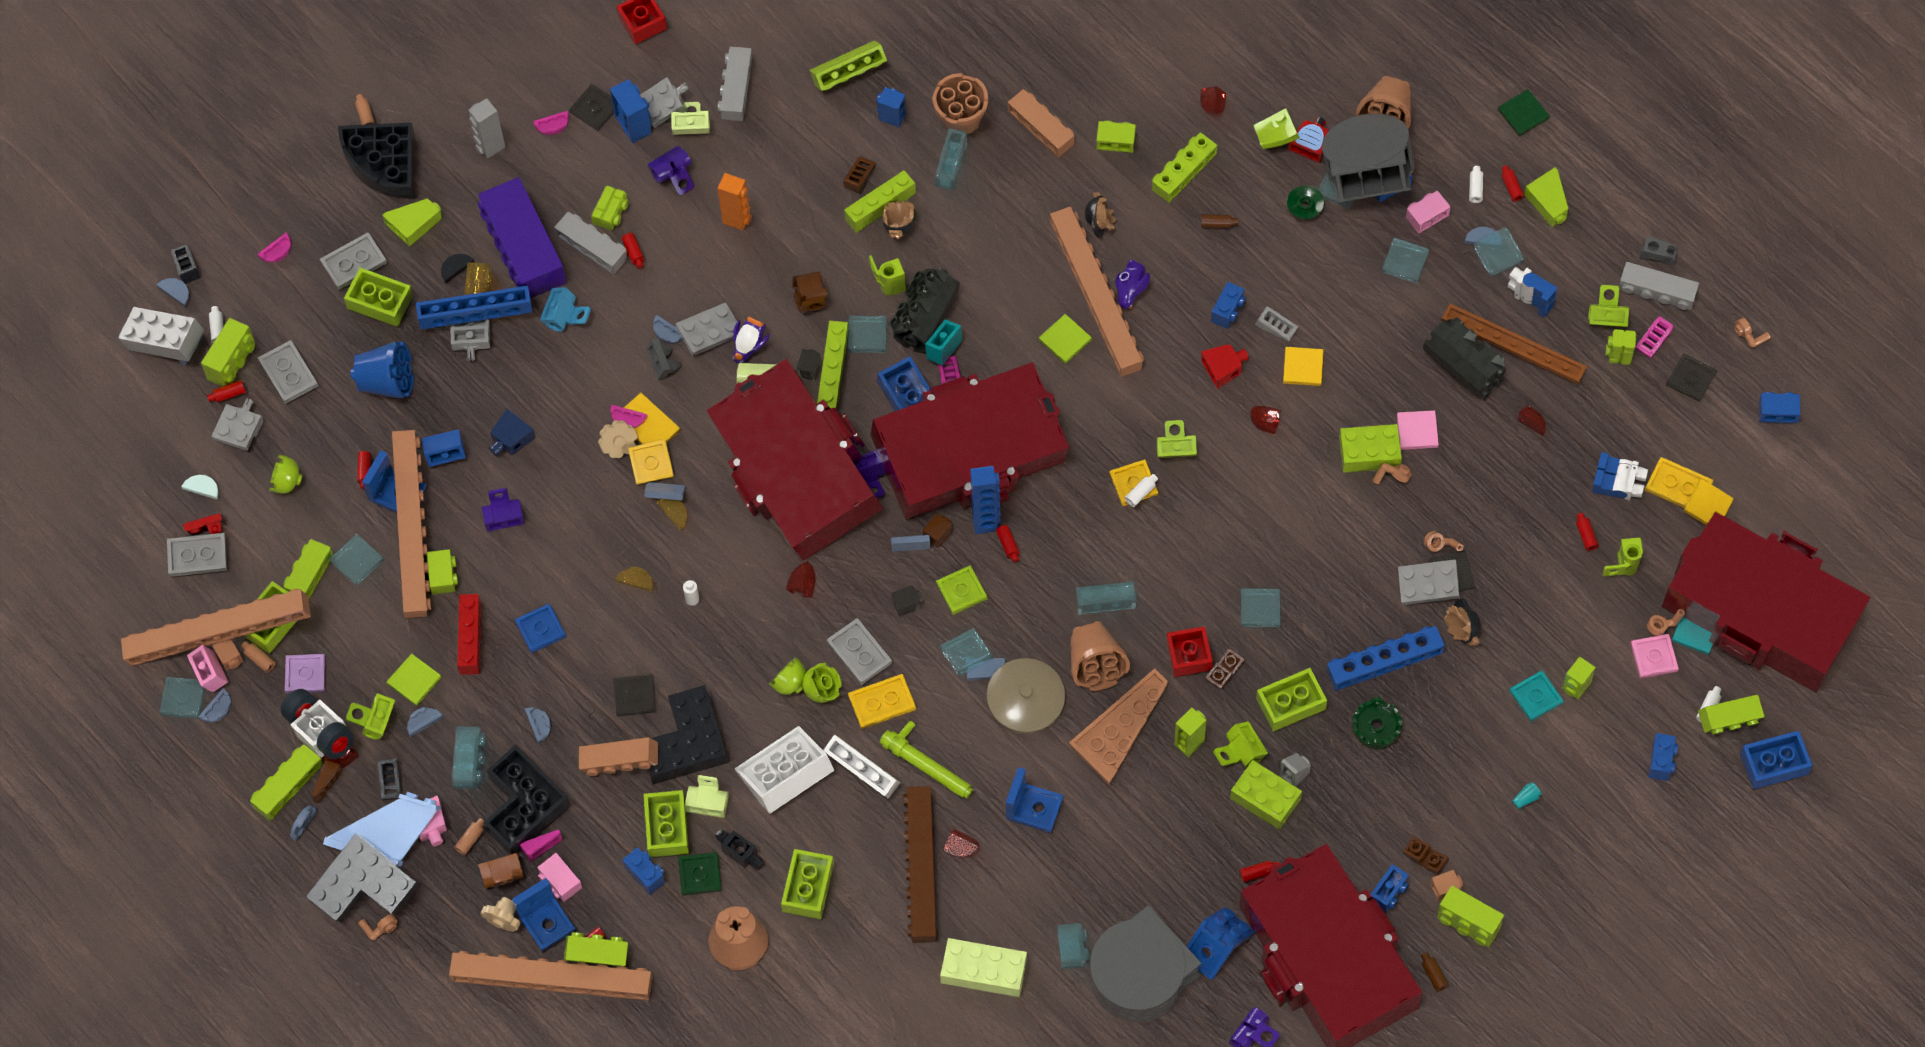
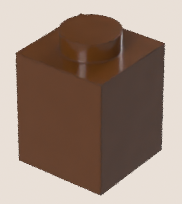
[923,514,952,548]

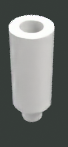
[1469,166,1483,203]
[209,306,224,343]
[1124,474,1158,507]
[683,580,699,606]
[1696,686,1722,723]

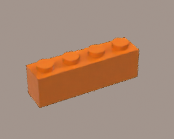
[717,173,752,231]

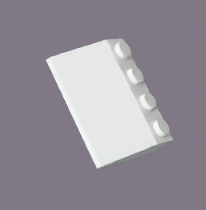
[735,726,834,814]

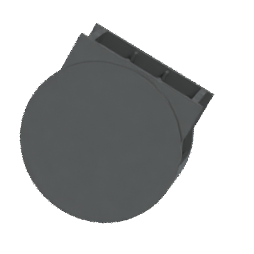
[1322,114,1415,203]
[1090,905,1202,1022]

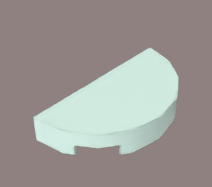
[181,475,219,500]

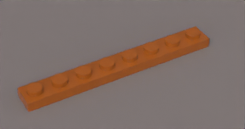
[1441,303,1587,384]

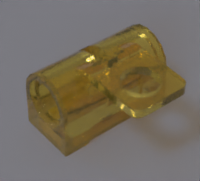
[464,262,492,295]

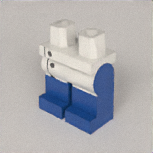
[1508,267,1558,318]
[1592,452,1648,500]

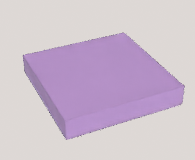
[285,654,325,694]

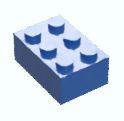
[610,79,652,144]
[876,356,930,411]
[1740,731,1812,789]

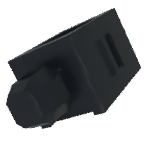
[715,830,763,869]

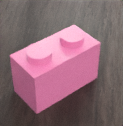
[1406,190,1450,234]
[187,645,228,692]
[537,853,582,902]

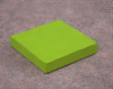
[1039,314,1092,364]
[936,565,987,615]
[386,654,442,706]

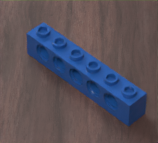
[416,286,532,329]
[970,466,1001,534]
[1326,626,1445,691]

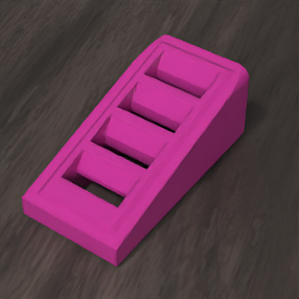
[1635,316,1674,359]
[938,356,960,384]
[520,830,562,862]

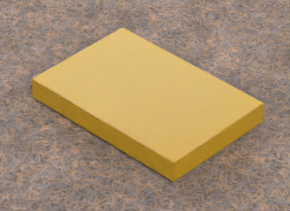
[624,393,680,445]
[1645,457,1713,508]
[848,674,916,729]

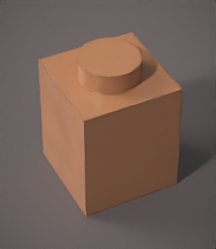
[212,639,243,671]
[1430,870,1463,902]

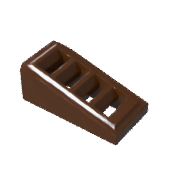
[843,156,876,194]
[311,760,342,803]

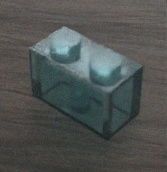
[1057,923,1089,969]

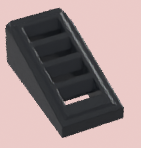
[170,244,200,284]
[377,758,401,800]

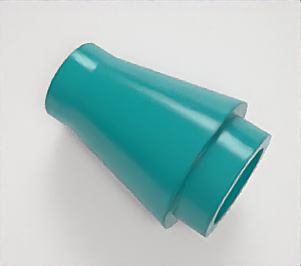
[1512,782,1542,809]

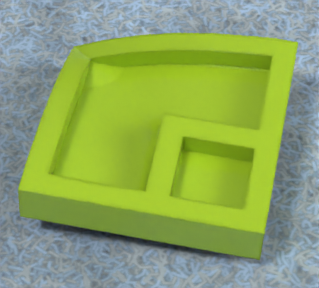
[1253,108,1300,149]

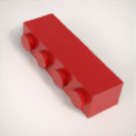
[457,594,481,675]

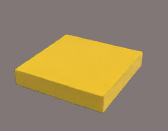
[1283,347,1323,386]
[628,439,674,485]
[1109,460,1158,506]
[1684,478,1734,525]

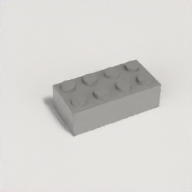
[118,307,204,362]

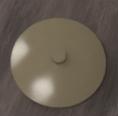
[987,658,1065,734]

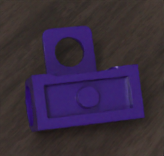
[647,146,694,195]
[855,450,886,498]
[482,488,524,532]
[1229,1007,1279,1047]

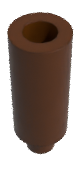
[1201,214,1238,228]
[1421,952,1449,992]

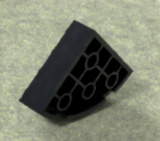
[338,122,415,198]

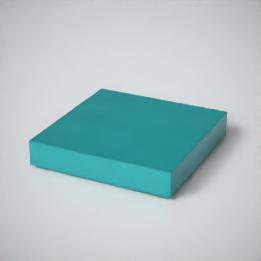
[1672,617,1713,655]
[1509,670,1564,722]

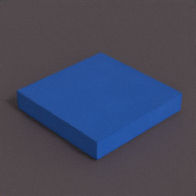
[515,603,566,654]

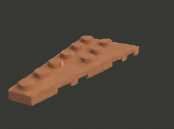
[1069,668,1168,785]

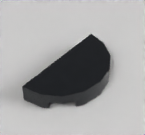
[441,254,475,284]

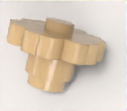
[598,420,637,458]
[480,897,520,932]

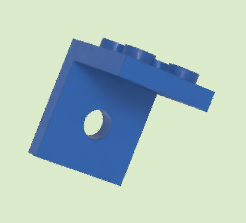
[362,450,427,513]
[1006,767,1063,833]
[512,878,576,952]
[1186,907,1255,980]

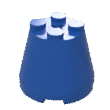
[350,341,414,398]

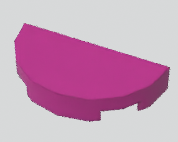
[533,110,569,135]
[257,232,291,263]
[610,404,648,428]

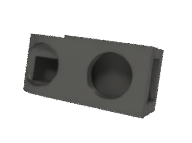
[1639,236,1678,264]

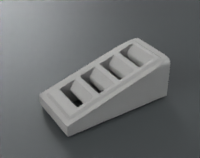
[1255,306,1298,342]

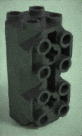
[889,268,960,352]
[1423,317,1506,399]

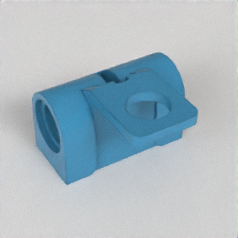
[540,287,591,332]

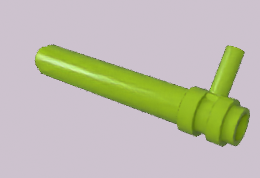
[880,721,974,799]

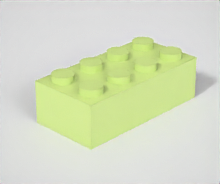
[940,938,1027,997]

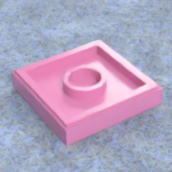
[1397,410,1439,450]
[1630,634,1679,679]

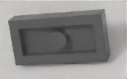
[646,338,682,380]

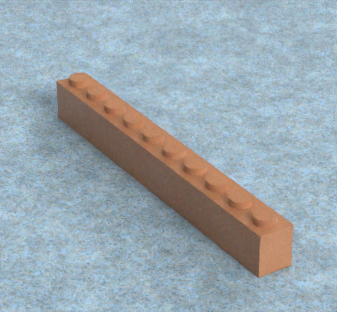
[1050,206,1144,377]
[392,430,431,618]
[121,589,311,666]
[449,951,652,1001]

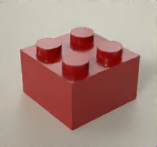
[616,0,667,44]
[1166,626,1213,677]

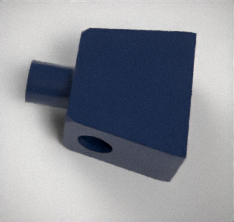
[489,409,536,456]

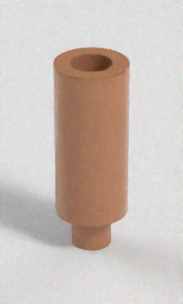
[355,94,375,125]
[241,641,276,673]
[454,818,484,856]

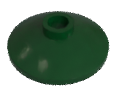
[1287,186,1324,220]

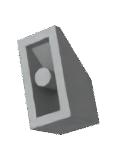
[1279,753,1311,787]

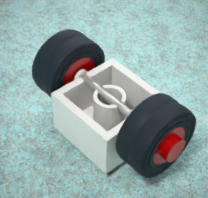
[281,689,354,759]

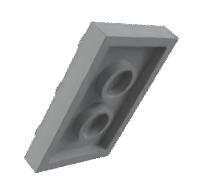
[320,233,387,290]
[675,302,741,356]
[258,340,318,404]
[167,533,227,577]
[1398,560,1460,605]
[826,618,892,685]

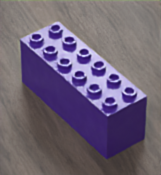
[477,177,566,299]

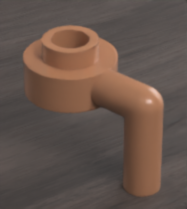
[1734,317,1771,348]
[1372,463,1412,484]
[1424,531,1463,552]
[1647,609,1685,636]
[358,914,398,941]

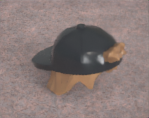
[1085,192,1116,238]
[882,200,916,239]
[1444,598,1481,646]

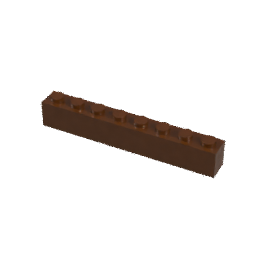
[903,786,936,943]

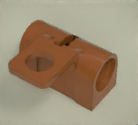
[478,853,524,889]

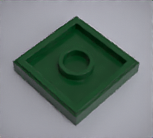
[1498,89,1550,137]
[678,852,721,896]

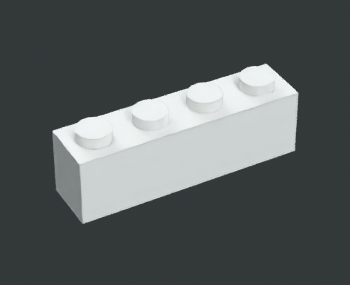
[823,735,901,799]

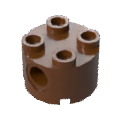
[792,271,828,313]

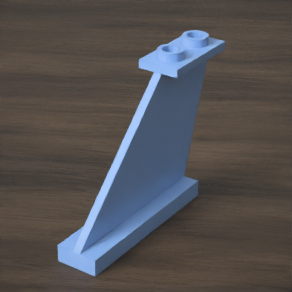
[323,792,441,867]

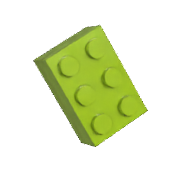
[344,268,413,327]
[201,318,255,386]
[1339,424,1402,473]
[243,581,297,654]
[1256,668,1327,732]
[1230,760,1302,830]
[644,790,689,857]
[781,849,834,919]
[1437,885,1504,947]

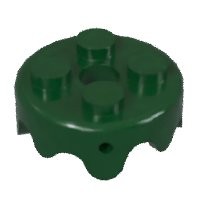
[1352,697,1402,749]

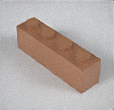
[1008,89,1075,158]
[579,737,658,776]

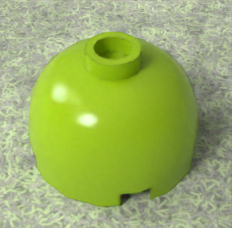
[269,455,302,494]
[769,657,806,695]
[802,663,842,703]

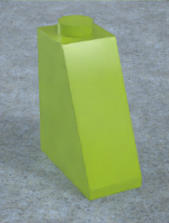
[1524,167,1568,227]
[382,198,442,247]

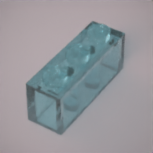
[935,128,967,190]
[1076,581,1136,614]
[452,726,485,789]

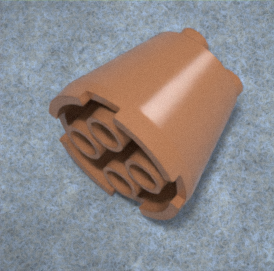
[932,73,988,137]
[1355,76,1411,130]
[1070,621,1130,691]
[708,906,768,970]

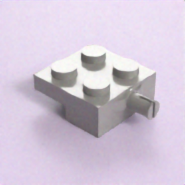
[640,77,689,128]
[451,319,490,361]
[211,398,263,451]

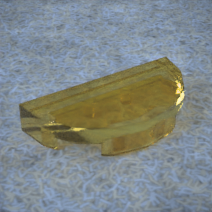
[657,499,687,531]
[615,567,653,592]

